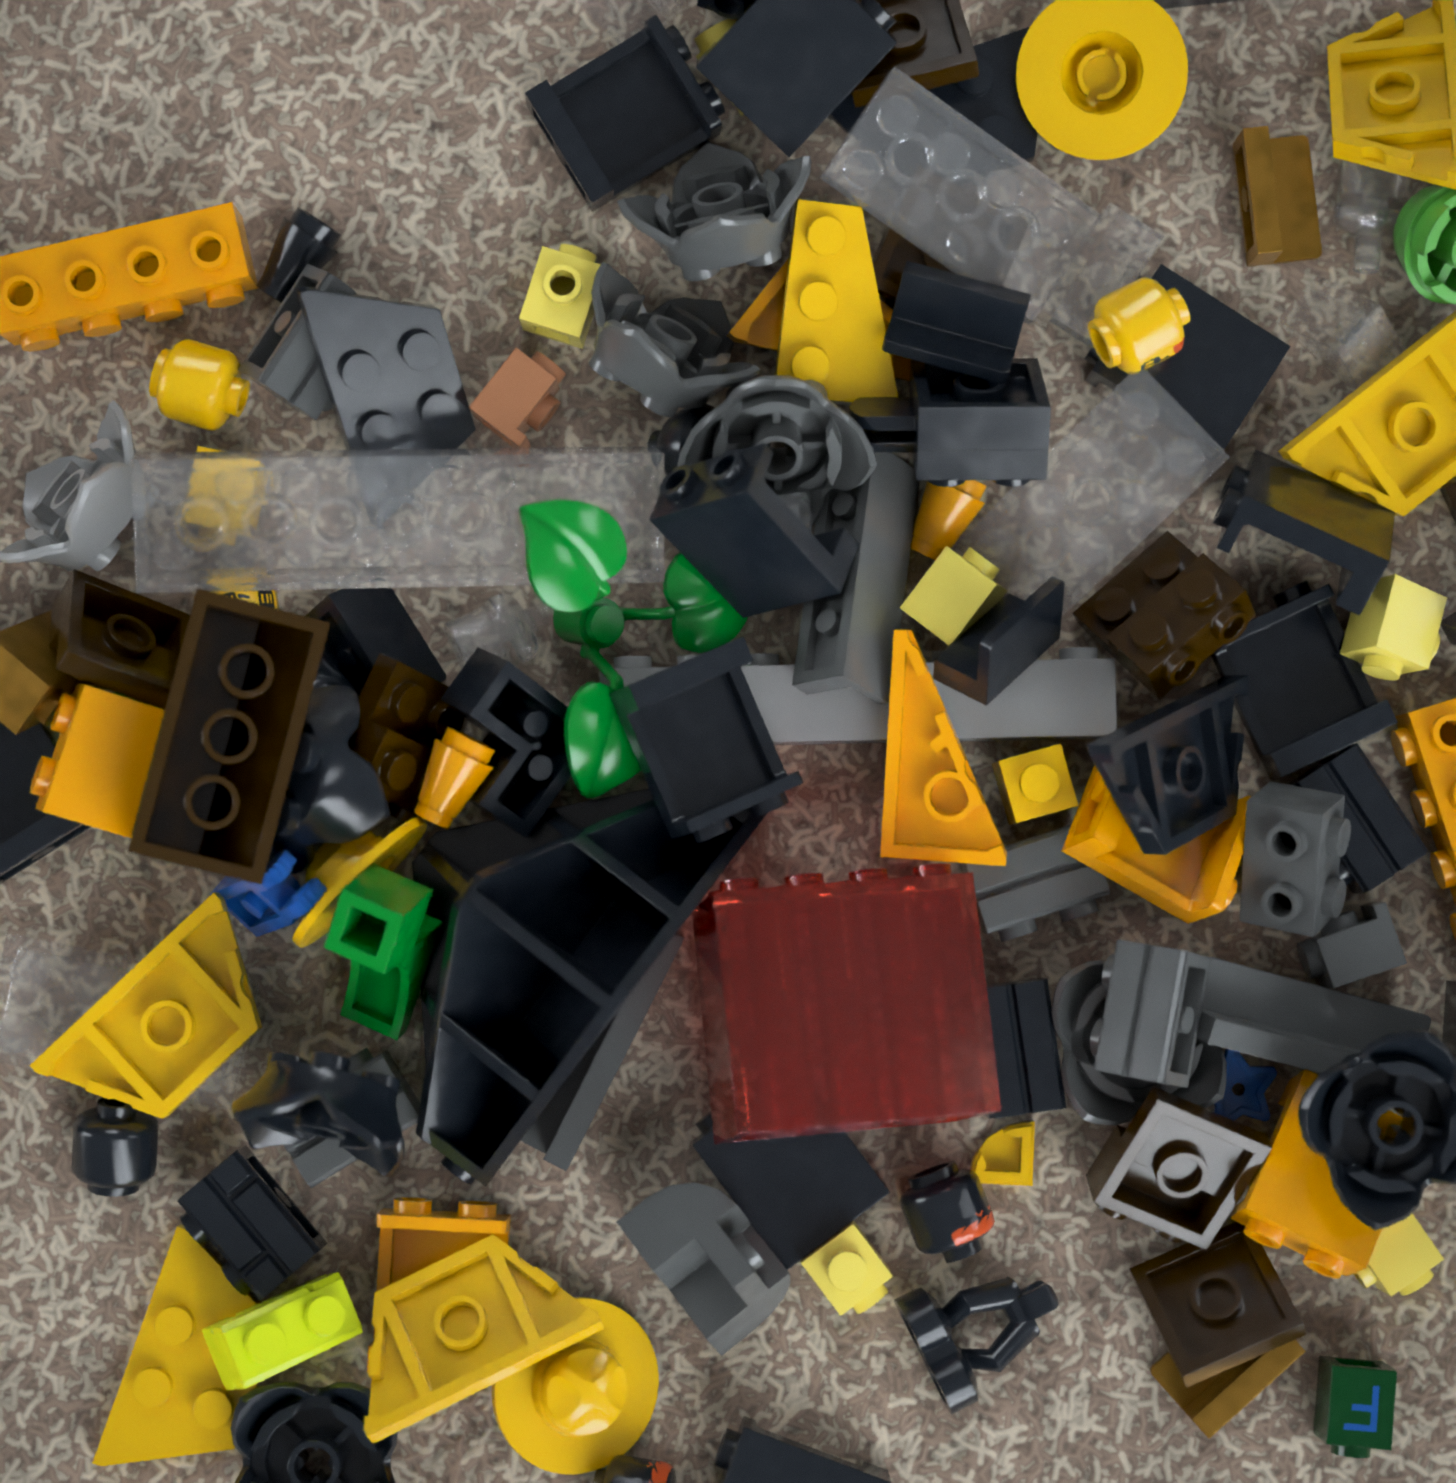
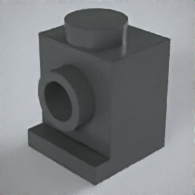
[1297,902,1407,988]

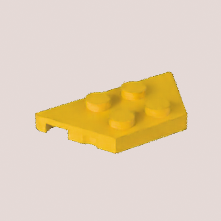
[1327,0,1456,190]
[1278,310,1456,517]
[29,892,263,1119]
[92,1224,260,1466]
[364,1234,604,1444]

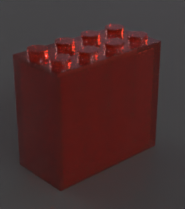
[692,863,1001,1144]

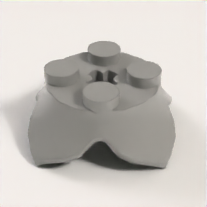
[0,400,159,571]

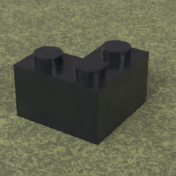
[440,647,571,838]

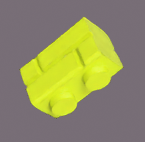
[202,1272,363,1390]

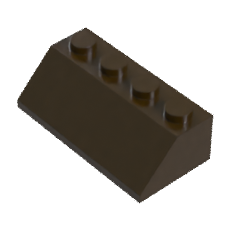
[127,588,330,885]

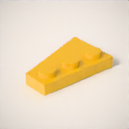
[775,199,898,402]

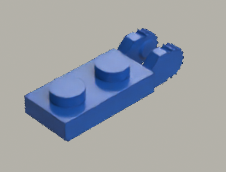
[210,849,327,937]

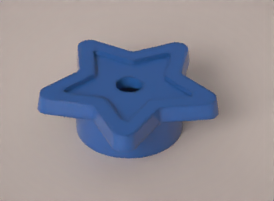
[1214,1049,1277,1122]

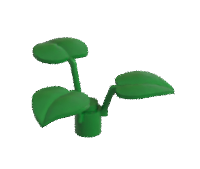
[519,499,748,798]

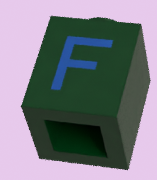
[1313,1356,1397,1458]

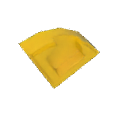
[970,1120,1035,1186]

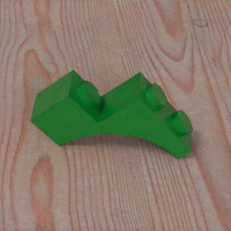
[324,864,443,1040]

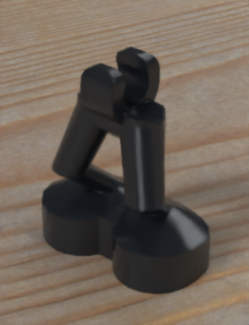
[894,1277,1059,1415]

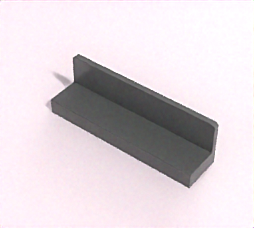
[792,453,920,704]
[521,933,685,1171]
[1197,956,1431,1073]

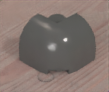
[617,1182,791,1356]

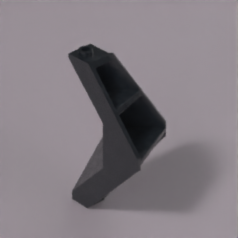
[412,788,768,1187]

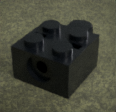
[849,358,1051,487]

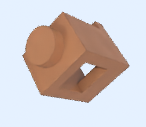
[469,347,566,456]

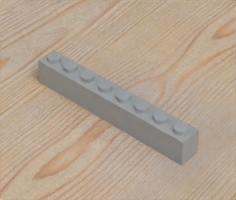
[600,647,1117,745]

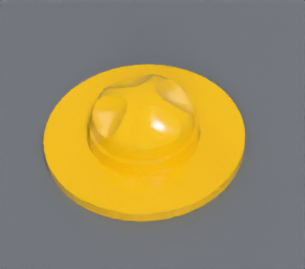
[1016,0,1188,160]
[292,817,427,948]
[492,1297,659,1475]

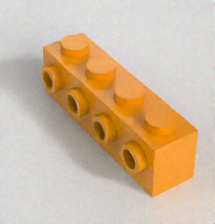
[0,202,258,351]
[1391,698,1456,941]

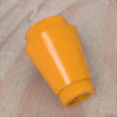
[911,480,987,560]
[413,727,495,829]

